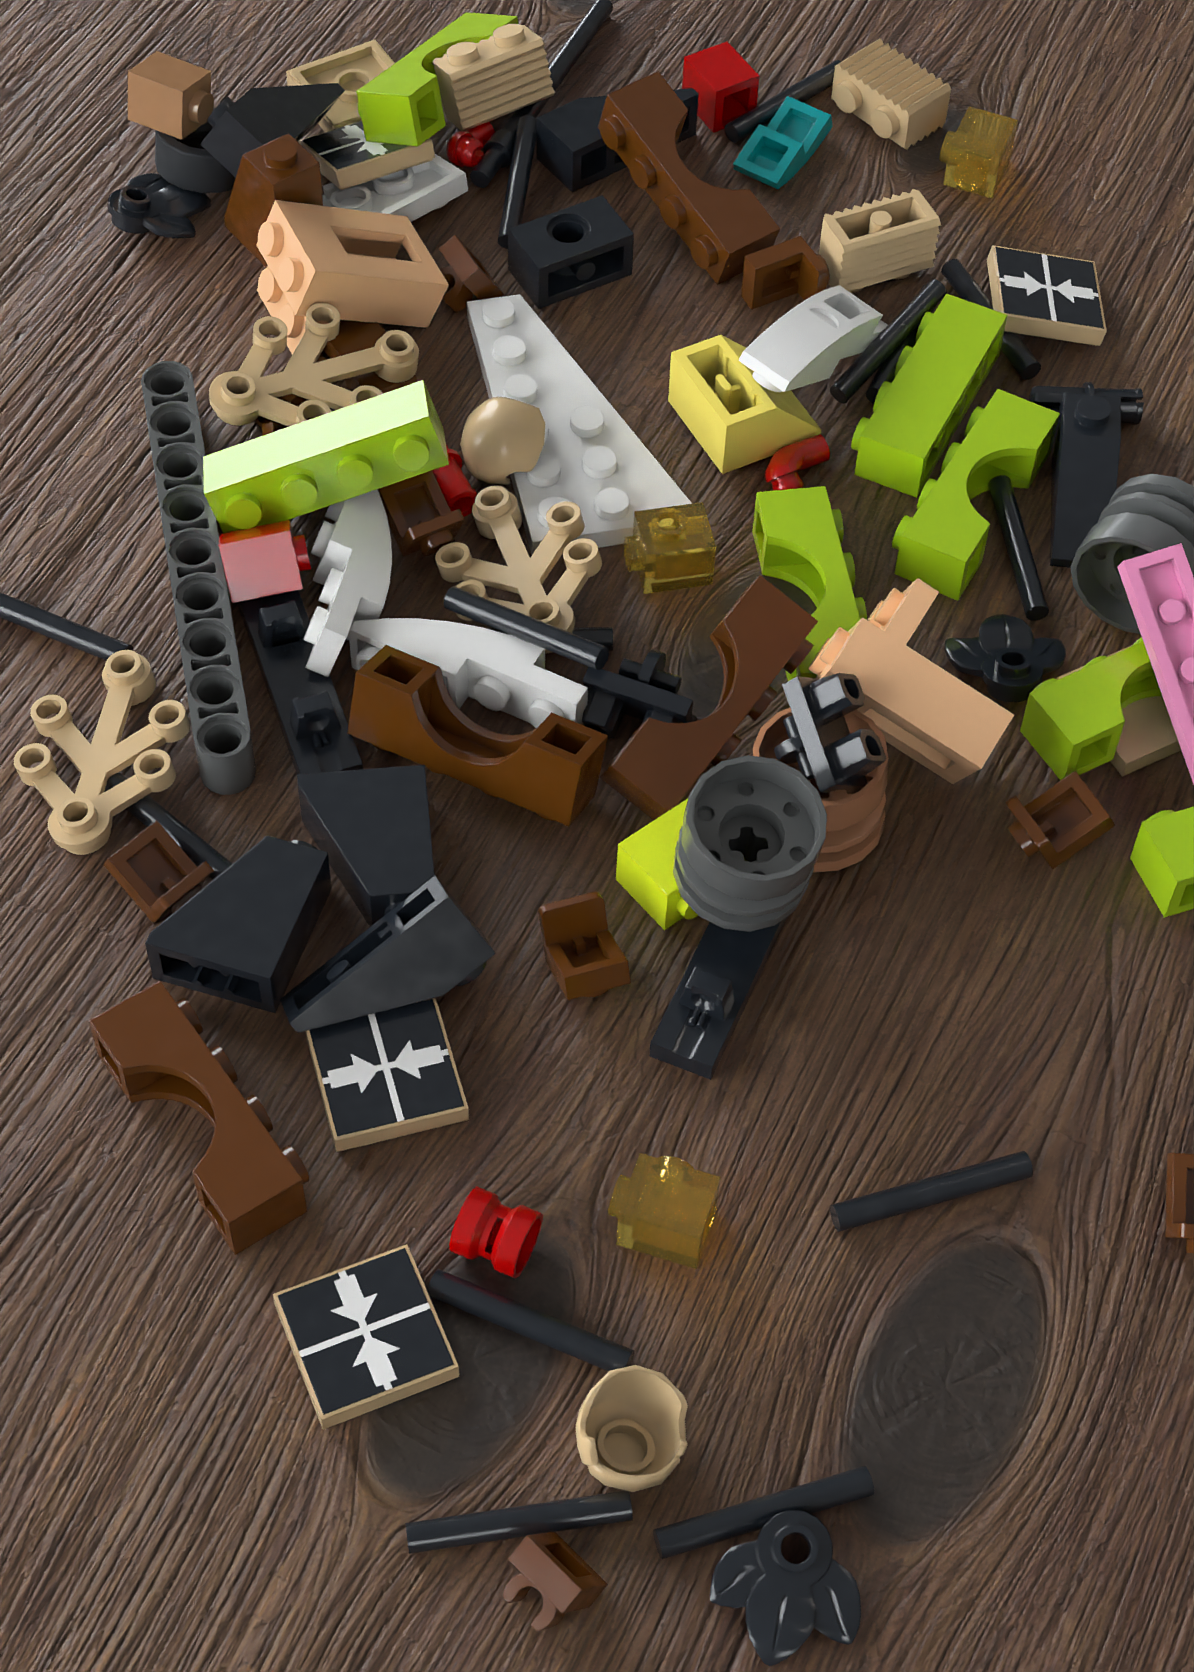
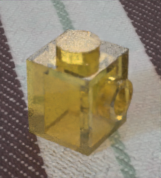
[940,106,1018,198]
[624,502,716,594]
[608,1153,721,1269]

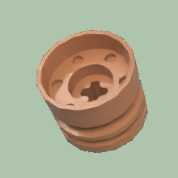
[753,708,888,872]

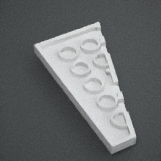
[467,294,703,555]

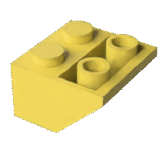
[668,335,821,474]

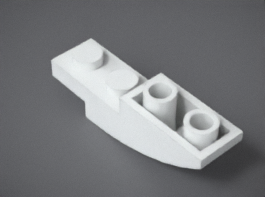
[738,285,888,392]
[304,489,392,677]
[349,618,588,728]

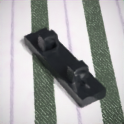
[239,590,363,774]
[649,916,788,1080]

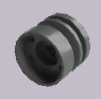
[1071,474,1194,634]
[673,755,827,932]

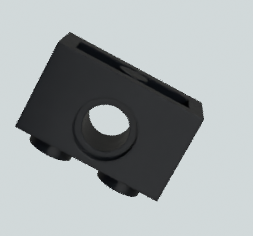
[508,195,634,309]

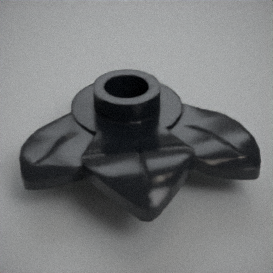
[107,173,211,238]
[944,614,1066,702]
[710,1510,861,1666]

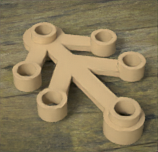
[209,303,419,427]
[435,486,602,653]
[14,650,191,855]

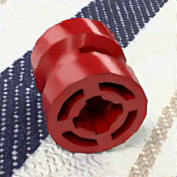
[449,1186,543,1279]

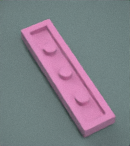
[1117,543,1194,785]

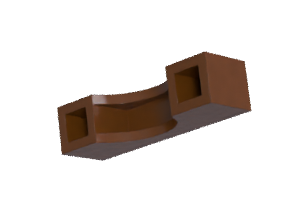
[598,71,780,285]
[600,575,818,820]
[348,645,608,826]
[89,981,310,1255]

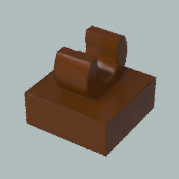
[439,235,504,312]
[503,1531,608,1631]

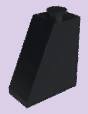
[297,765,434,927]
[145,836,332,1014]

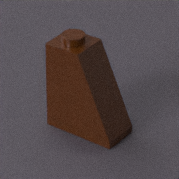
[224,133,323,268]

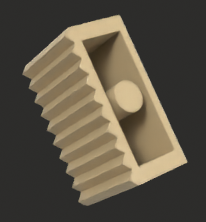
[433,24,555,131]
[831,38,951,150]
[819,189,941,293]

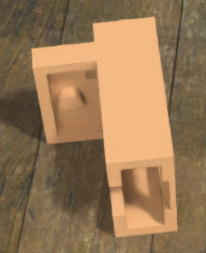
[256,200,449,355]
[808,578,1014,784]

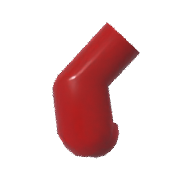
[446,122,495,167]
[765,434,830,491]

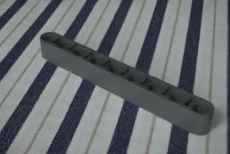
[141,361,256,795]

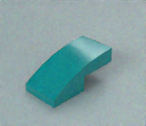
[733,96,833,189]

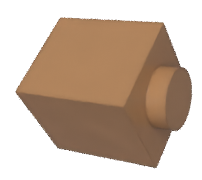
[128,51,214,140]

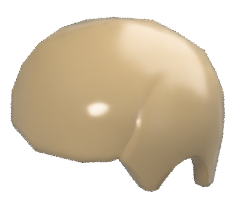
[460,397,545,485]
[576,1365,688,1492]

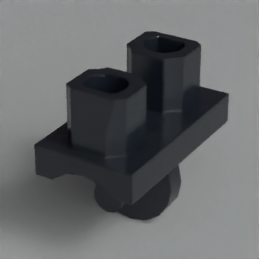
[582,649,697,739]
[774,673,887,794]

